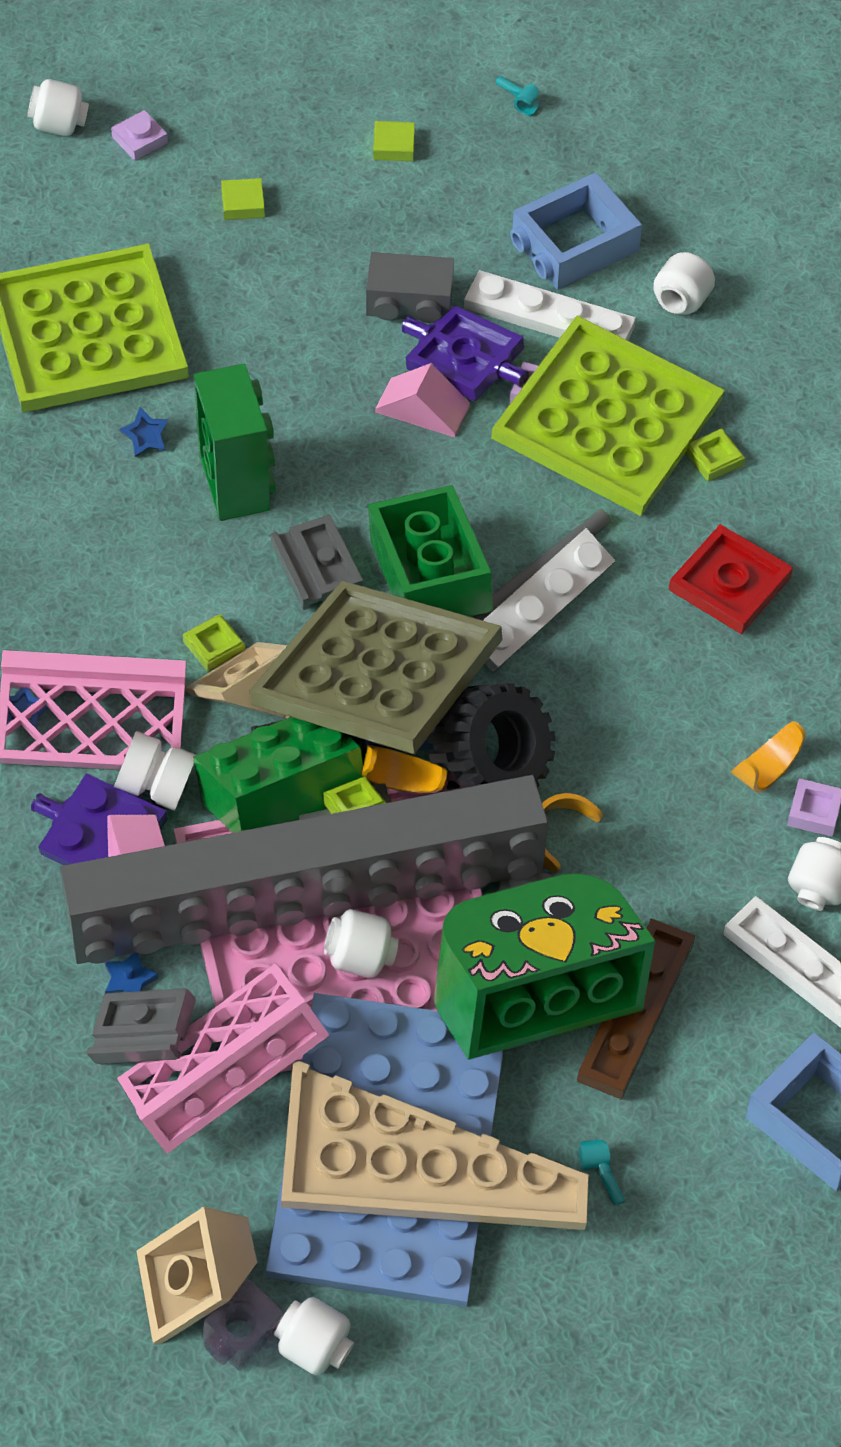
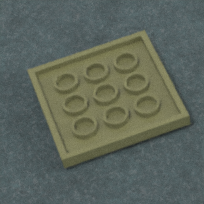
[249,581,503,754]

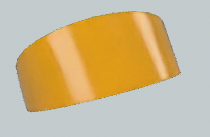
[730,721,806,793]
[362,745,447,794]
[542,793,603,873]

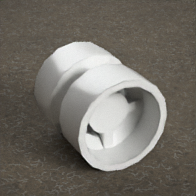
[114,731,196,811]

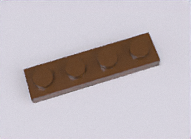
[577,918,695,1100]

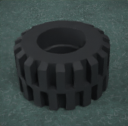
[428,683,556,791]

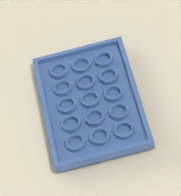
[266,993,503,1307]

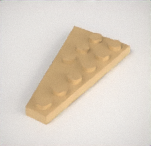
[281,1060,588,1230]

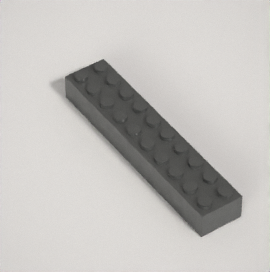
[60,775,548,964]

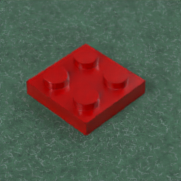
[668,524,793,635]

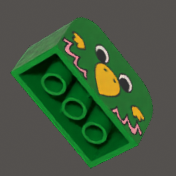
[434,874,655,1060]

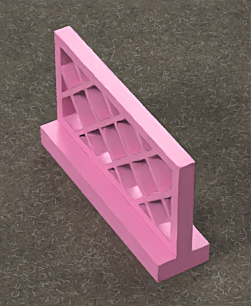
[0,650,186,770]
[117,963,330,1154]

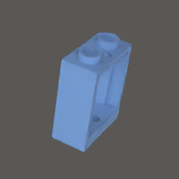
[510,172,642,290]
[746,1032,841,1192]

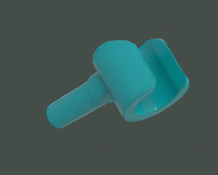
[496,76,540,116]
[578,1139,625,1206]

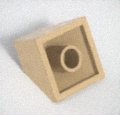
[185,642,289,718]
[137,1207,257,1344]

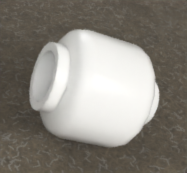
[27,79,89,136]
[653,252,715,315]
[788,837,841,911]
[324,909,399,978]
[274,1297,354,1375]

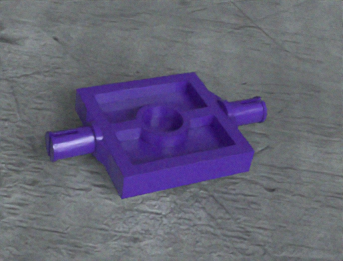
[402,305,529,402]
[31,773,168,865]

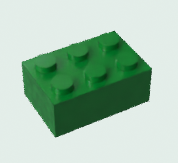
[194,363,276,521]
[368,485,493,617]
[193,717,363,833]

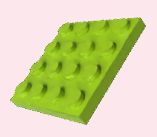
[0,243,189,413]
[491,315,725,516]

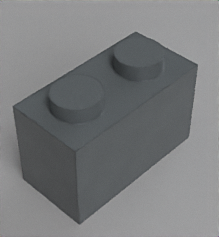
[366,252,454,323]

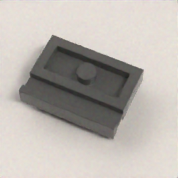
[271,515,363,610]
[86,988,196,1064]

